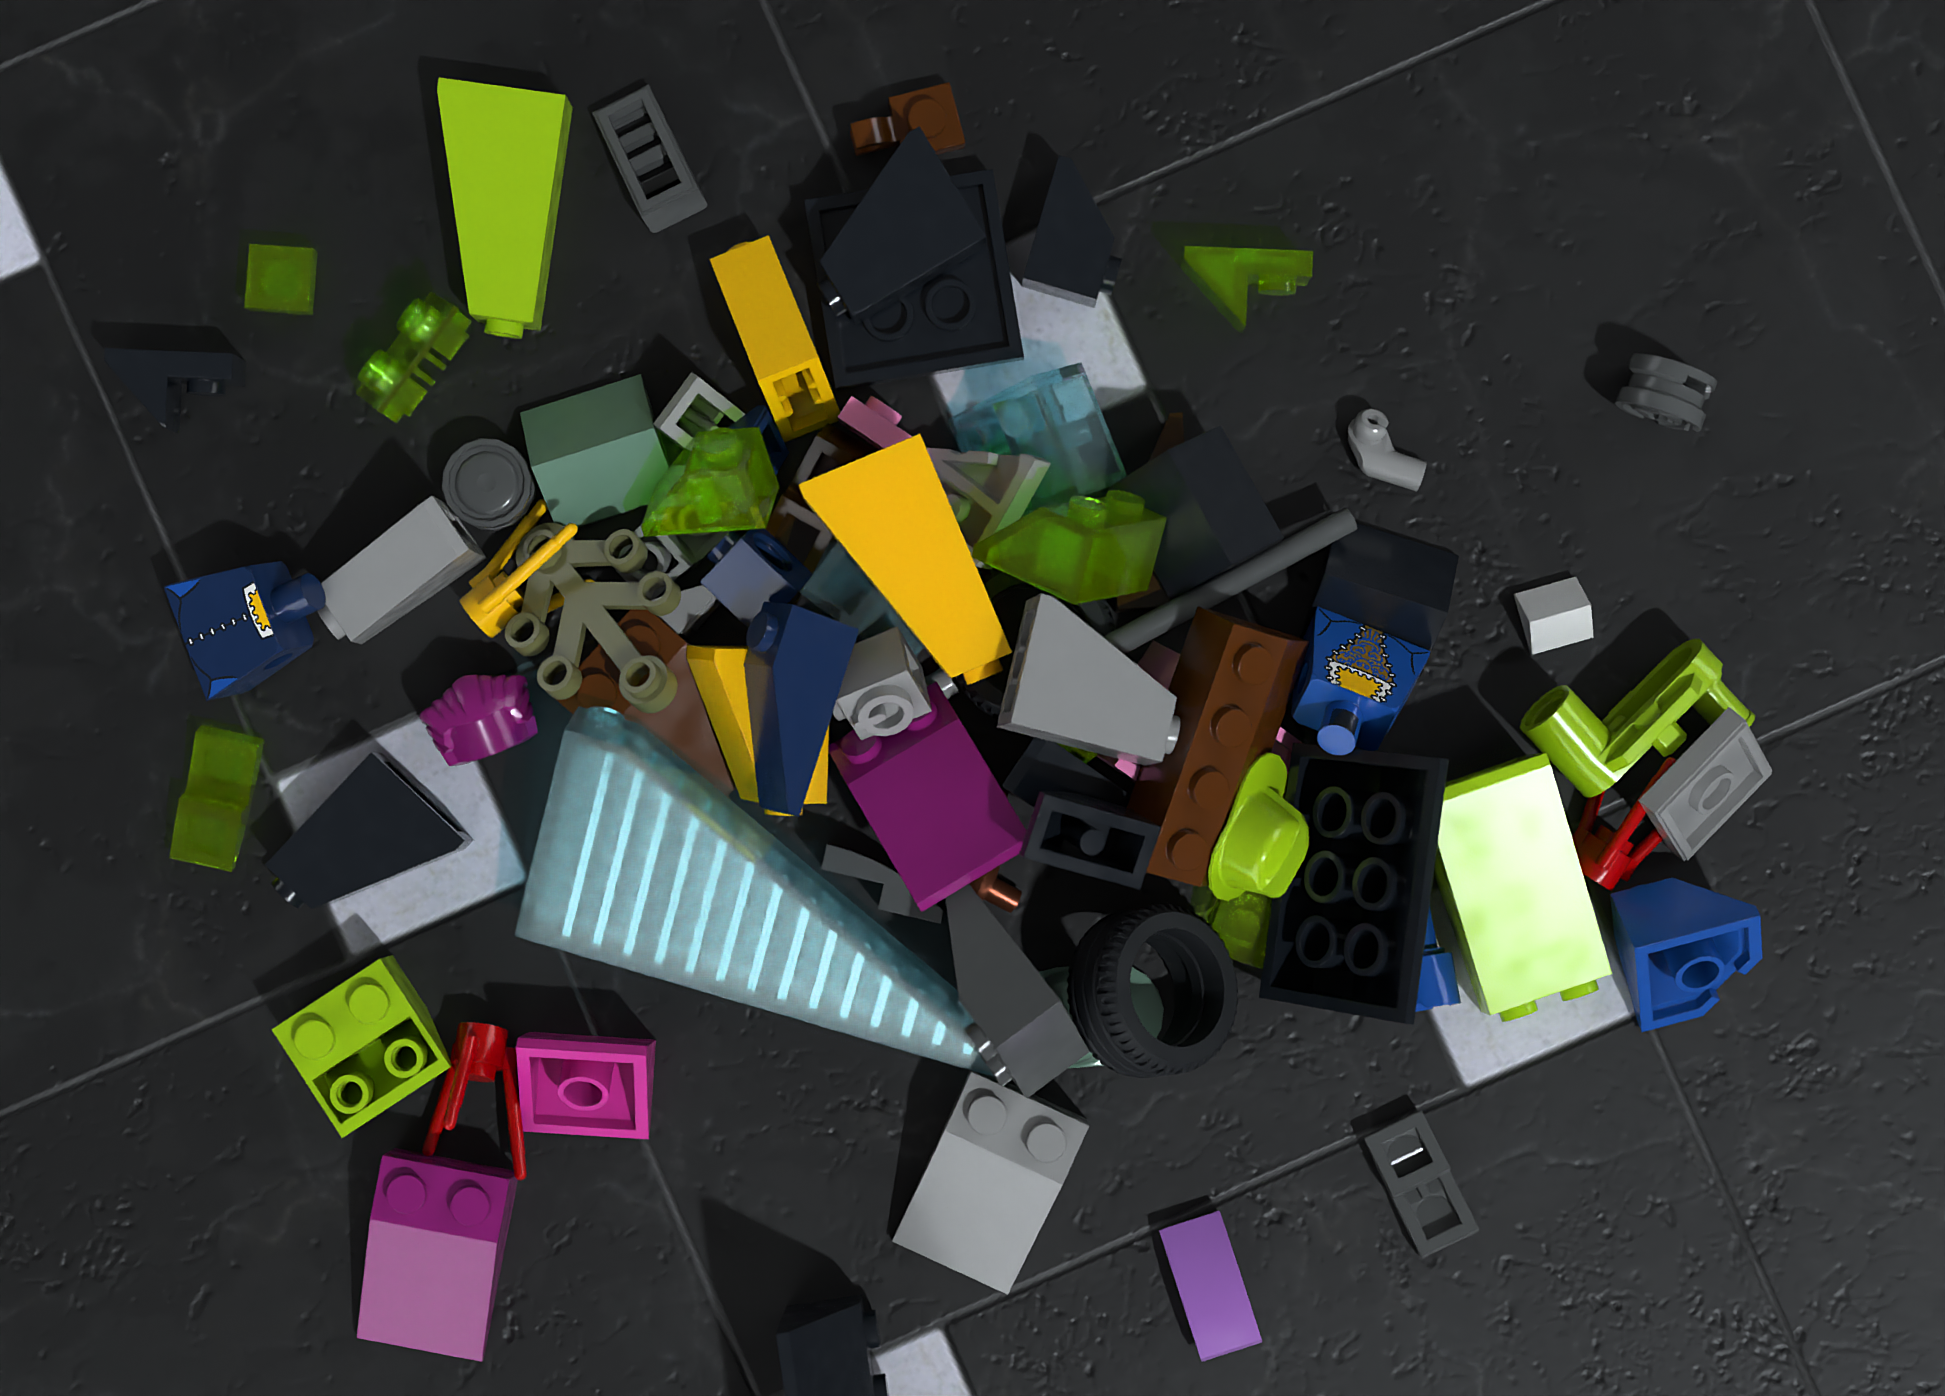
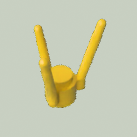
[459,499,595,638]

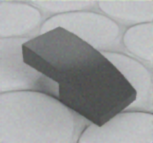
[821,843,944,924]
[1364,1110,1479,1259]

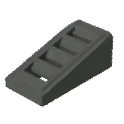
[592,84,708,233]

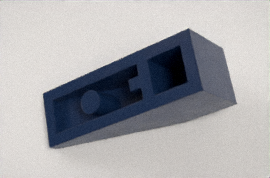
[744,601,859,817]

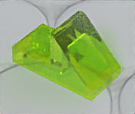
[1181,246,1313,333]

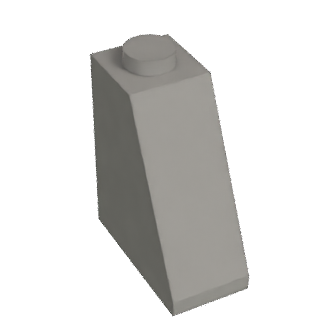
[317,496,487,644]
[997,594,1180,766]

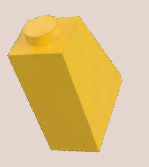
[709,235,840,443]
[687,645,829,816]

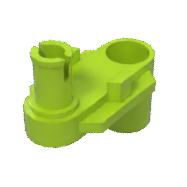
[1520,639,1755,798]

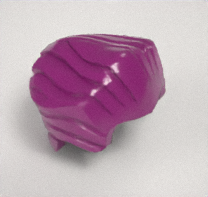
[420,675,538,766]

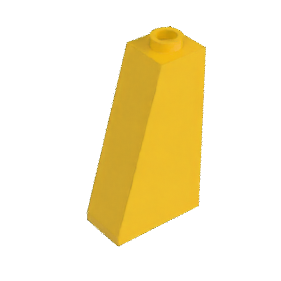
[798,434,1012,685]

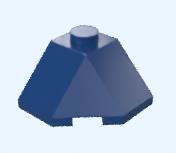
[1610,877,1763,1032]

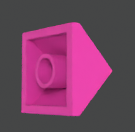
[516,1032,656,1139]

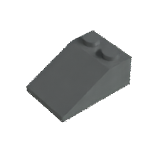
[945,884,1089,1098]

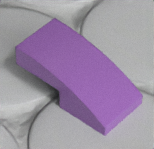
[1159,1211,1262,1362]

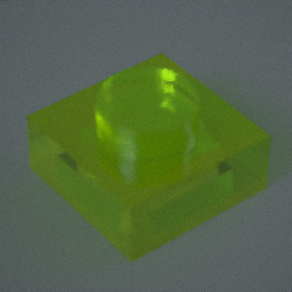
[244,244,318,315]

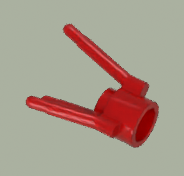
[1572,757,1677,891]
[422,1022,527,1180]

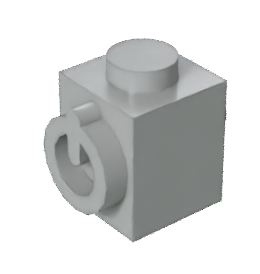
[833,626,932,740]

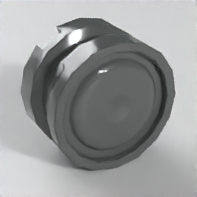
[1615,353,1717,432]
[442,438,537,531]

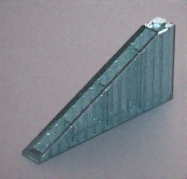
[514,706,994,1077]

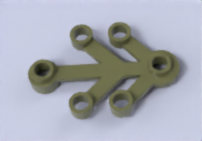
[505,523,681,713]

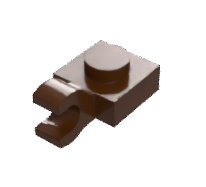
[850,82,966,156]

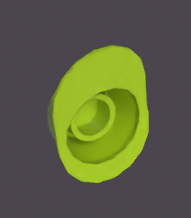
[1208,752,1309,901]

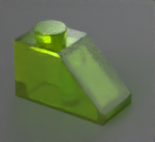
[641,427,779,537]

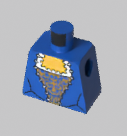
[1291,606,1431,755]

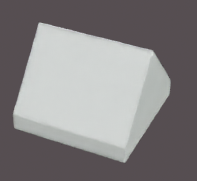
[1514,577,1593,655]

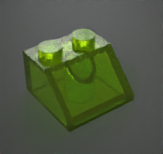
[972,490,1167,605]

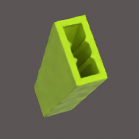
[437,77,573,339]

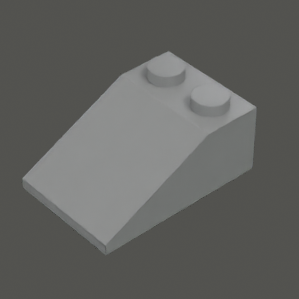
[892,1066,1089,1295]

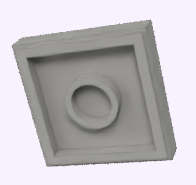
[1638,707,1772,861]

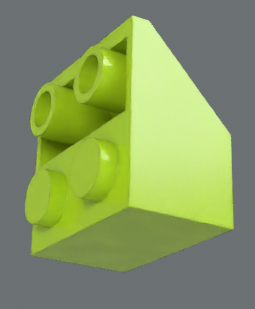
[272,955,452,1138]

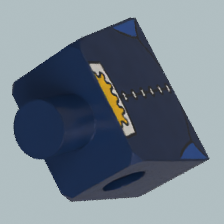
[164,561,326,701]

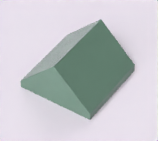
[520,374,679,528]

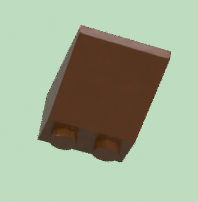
[556,610,736,825]

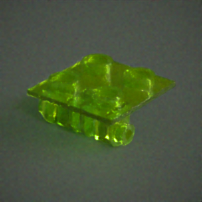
[356,292,472,423]

